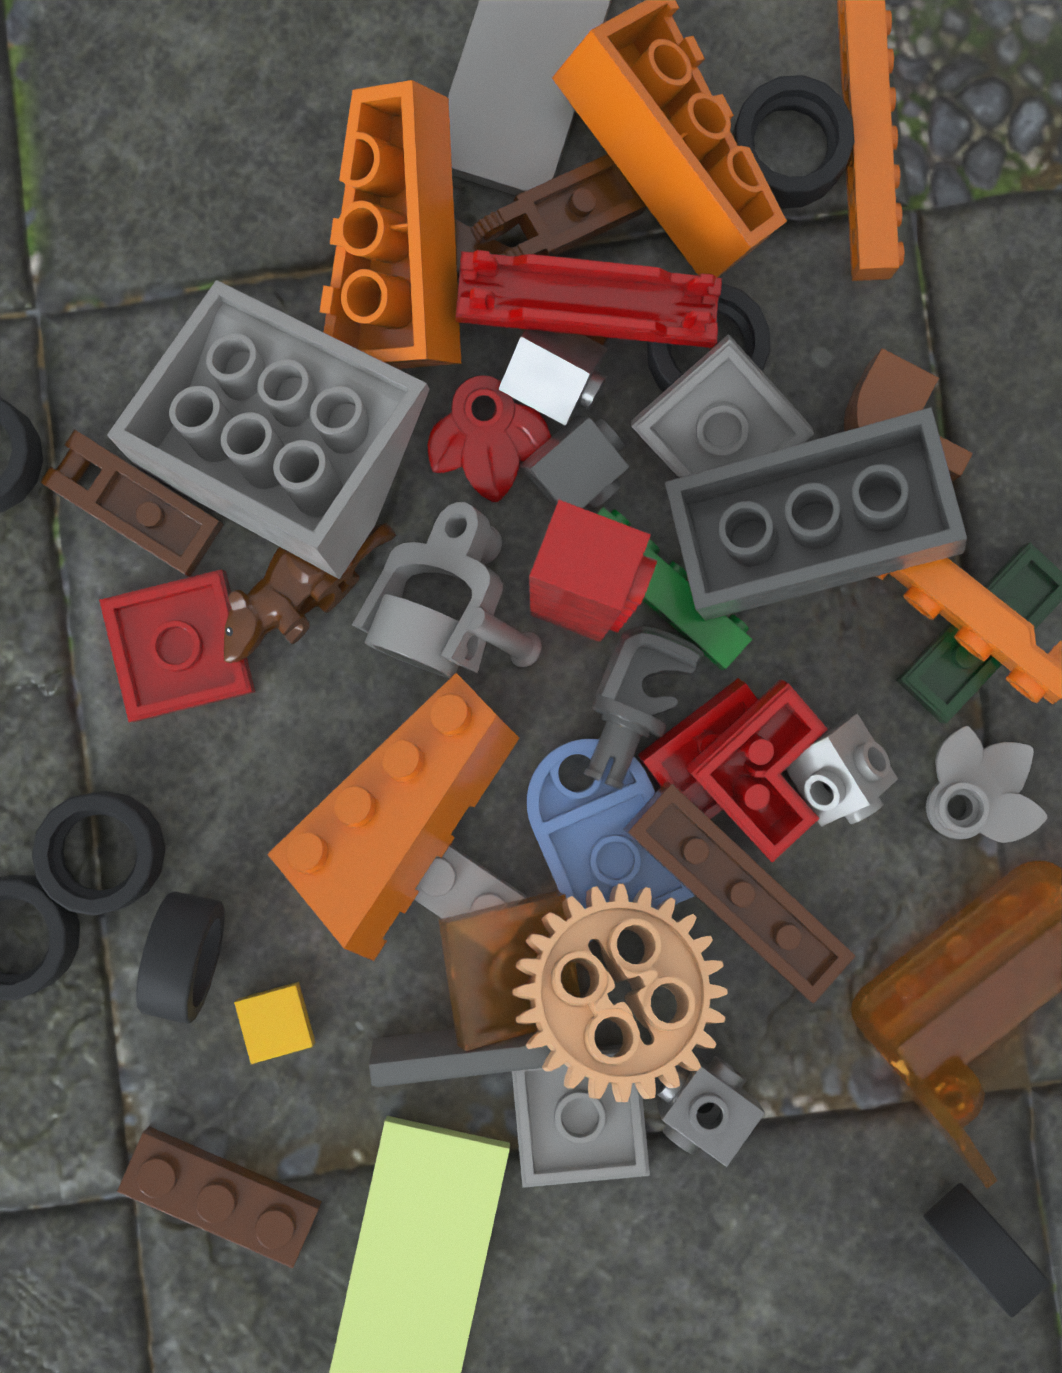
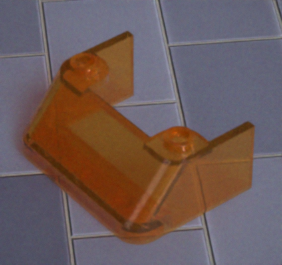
[851,860,1062,1189]

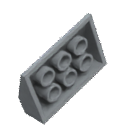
[107,280,430,579]

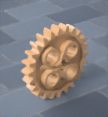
[513,884,728,1102]

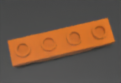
[876,558,1062,704]

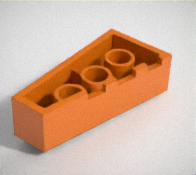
[552,0,787,278]
[319,80,461,369]
[267,673,520,961]

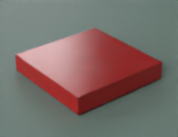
[99,569,255,722]

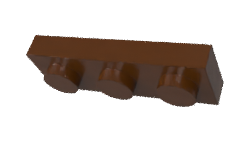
[117,1126,322,1268]

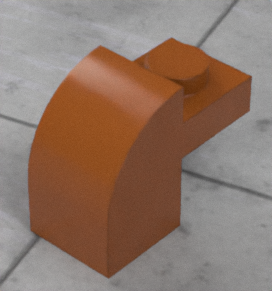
[844,348,973,481]

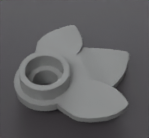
[926,726,1047,843]

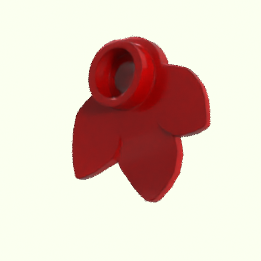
[427,375,552,502]

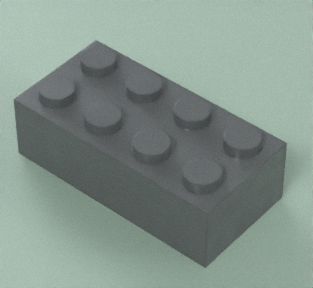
[665,407,967,621]

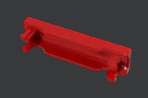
[455,250,722,348]

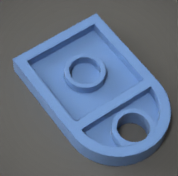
[527,739,695,942]

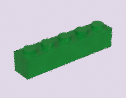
[597,507,752,671]

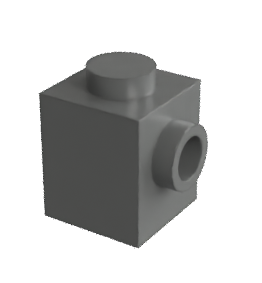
[519,416,629,509]

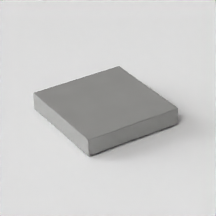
[631,334,814,478]
[512,1044,650,1188]

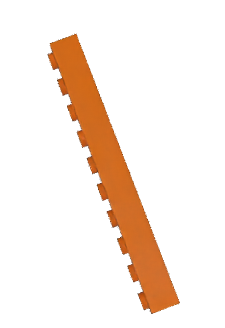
[837,0,905,281]

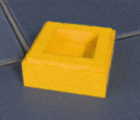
[234,982,316,1064]

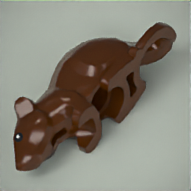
[224,523,396,663]

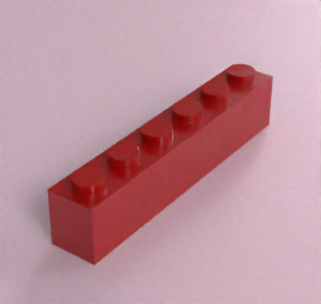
[529,500,657,642]

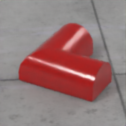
[686,679,828,862]

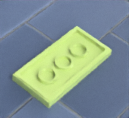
[329,1116,510,1373]

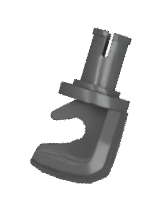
[583,626,704,790]

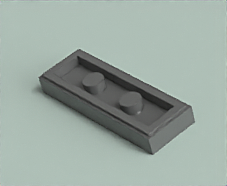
[369,1022,564,1087]

